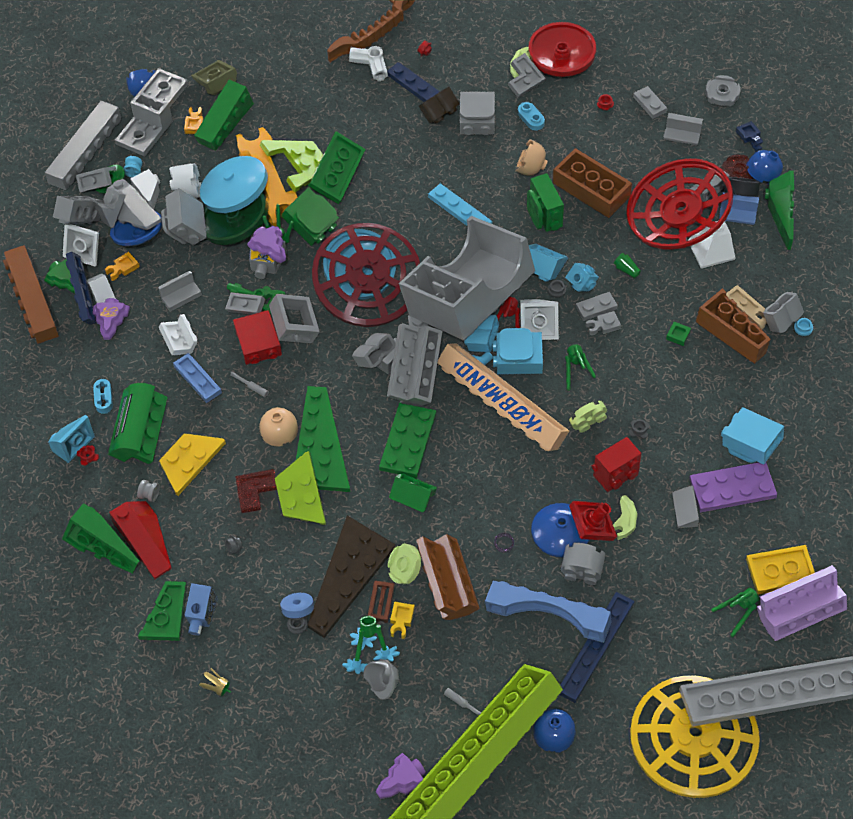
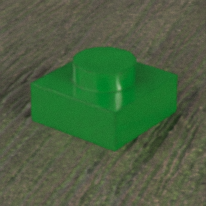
[666,322,691,346]

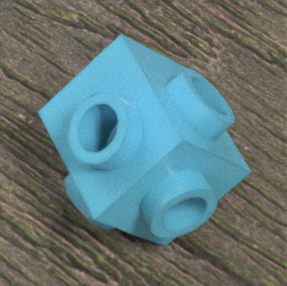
[565,263,599,292]

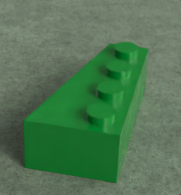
[194,80,254,151]

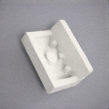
[159,314,197,355]

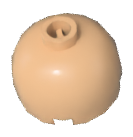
[516,139,548,176]
[259,407,298,446]

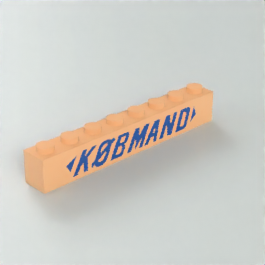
[437,343,569,451]

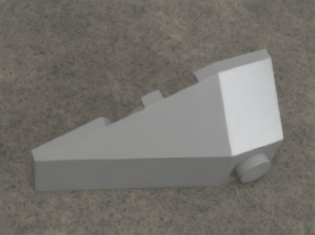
[103,179,162,230]

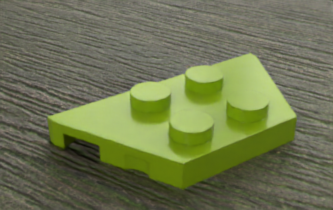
[275,451,326,525]

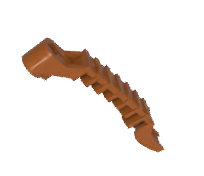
[327,0,415,63]

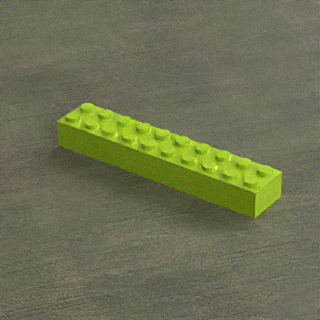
[388,664,563,819]

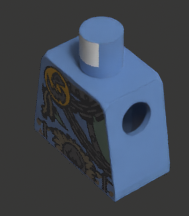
[185,583,217,636]

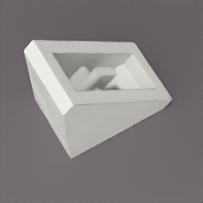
[87,274,116,303]

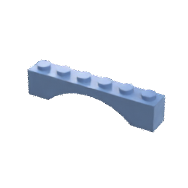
[485,581,612,643]

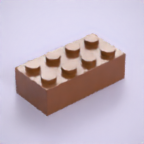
[553,148,632,218]

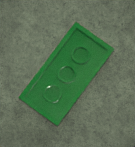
[308,131,365,204]
[379,403,436,478]

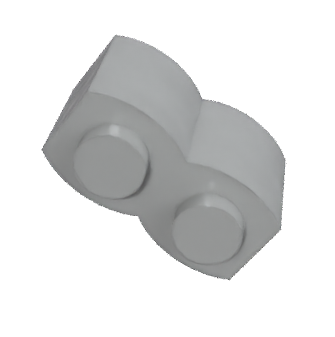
[763,292,804,333]
[352,333,396,368]

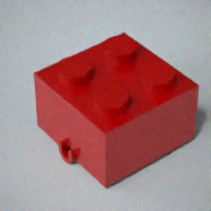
[592,437,642,492]

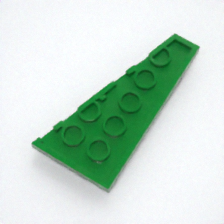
[296,386,351,492]

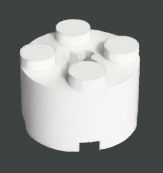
[170,163,201,199]

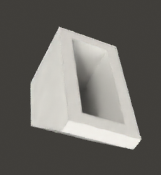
[131,169,160,210]

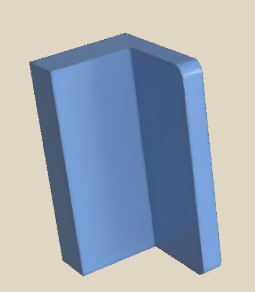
[719,192,759,225]

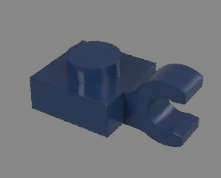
[736,121,763,152]

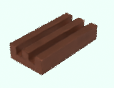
[368,581,395,623]

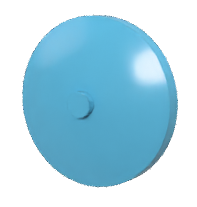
[200,156,268,213]
[323,229,396,299]

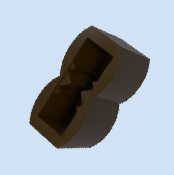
[419,87,460,124]

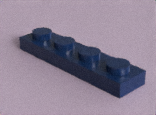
[387,62,440,102]
[66,251,97,325]

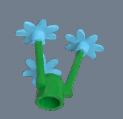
[342,616,400,674]

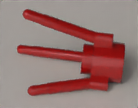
[497,297,520,328]

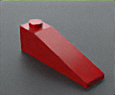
[109,501,172,579]

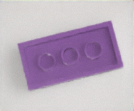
[689,462,777,512]

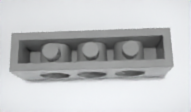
[53,196,104,224]

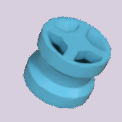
[124,156,143,177]

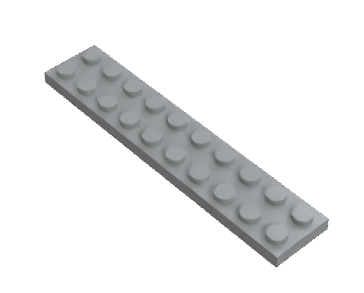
[679,656,853,727]

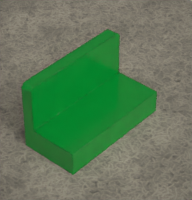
[389,473,437,512]

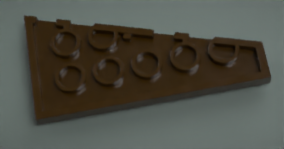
[307,515,396,638]

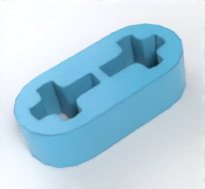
[93,379,113,414]

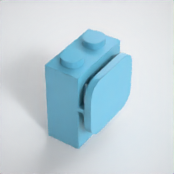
[493,328,543,374]
[721,407,784,465]

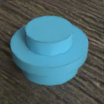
[794,318,813,336]

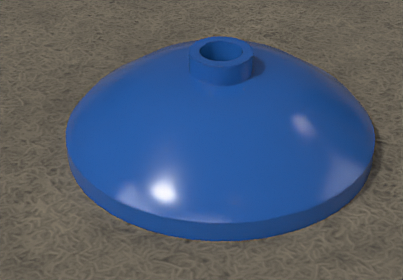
[110,211,162,246]
[531,503,589,557]

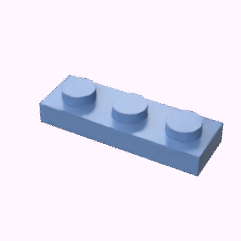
[173,353,222,403]

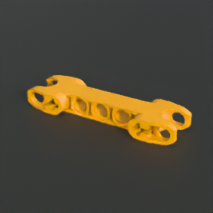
[236,127,298,227]

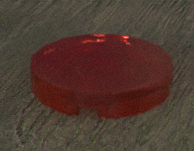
[722,154,754,180]

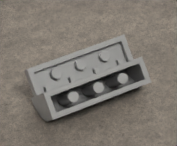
[387,323,442,406]

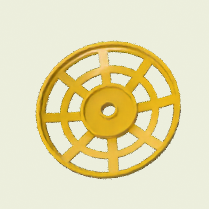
[630,676,760,798]

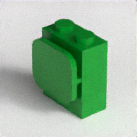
[527,173,564,232]
[281,187,339,246]

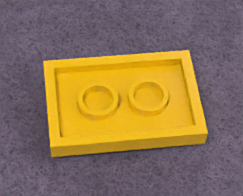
[746,545,815,594]

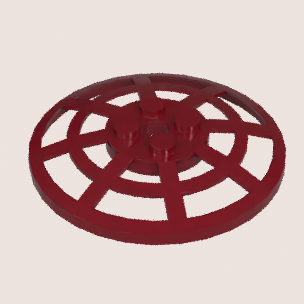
[312,223,420,327]

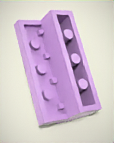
[757,566,847,641]

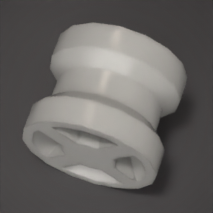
[137,479,160,502]

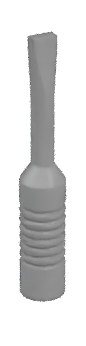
[231,372,269,397]
[444,688,481,716]

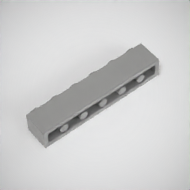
[45,101,121,190]

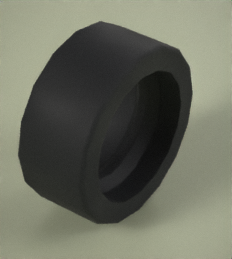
[724,177,760,197]

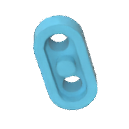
[518,102,545,130]

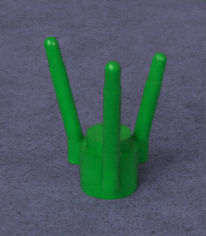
[263,204,294,243]
[565,344,596,390]
[711,588,759,637]

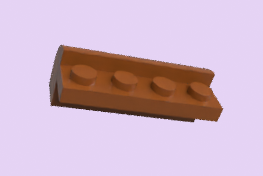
[416,534,480,620]

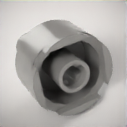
[561,543,605,585]

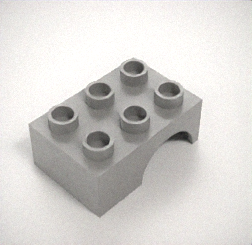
[399,216,535,340]

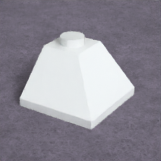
[688,221,735,269]
[63,224,99,266]
[520,299,559,340]

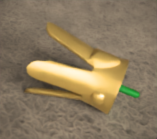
[199,668,231,696]

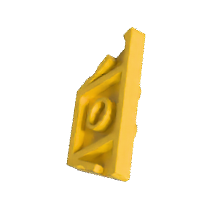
[159,434,226,496]

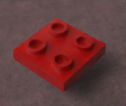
[569,501,617,541]

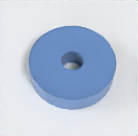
[280,593,314,618]

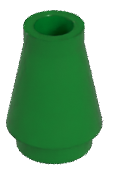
[614,253,641,279]

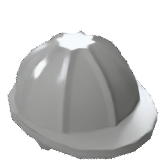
[363,659,399,700]

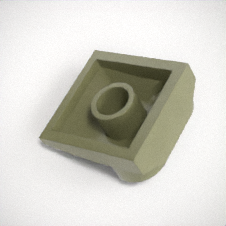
[191,60,237,95]

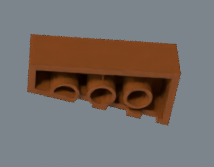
[696,288,771,364]

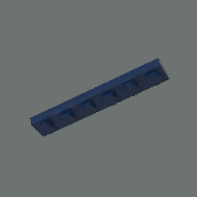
[559,592,634,703]

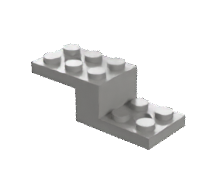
[115,68,188,156]

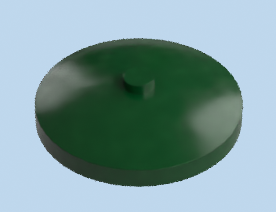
[204,193,268,245]

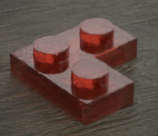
[235,469,277,513]

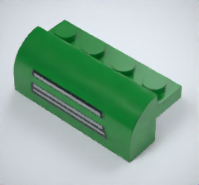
[108,383,167,464]

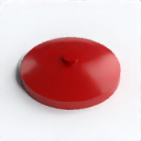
[528,22,596,77]

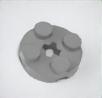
[705,75,741,106]

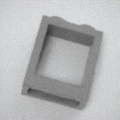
[269,294,320,343]

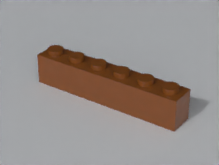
[3,245,59,344]

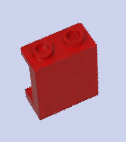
[233,310,282,365]

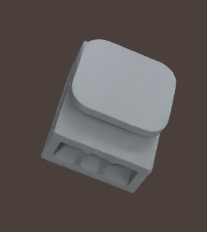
[460,92,495,135]
[161,188,206,245]

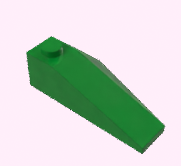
[764,171,794,250]
[62,503,139,574]

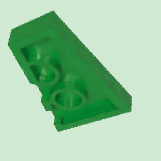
[138,581,187,641]

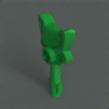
[227,283,285,317]

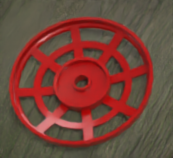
[627,159,733,249]

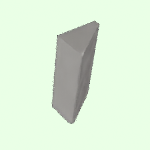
[672,486,699,528]

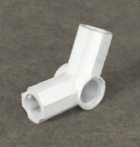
[349,46,388,81]

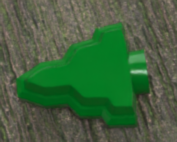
[44,259,75,293]

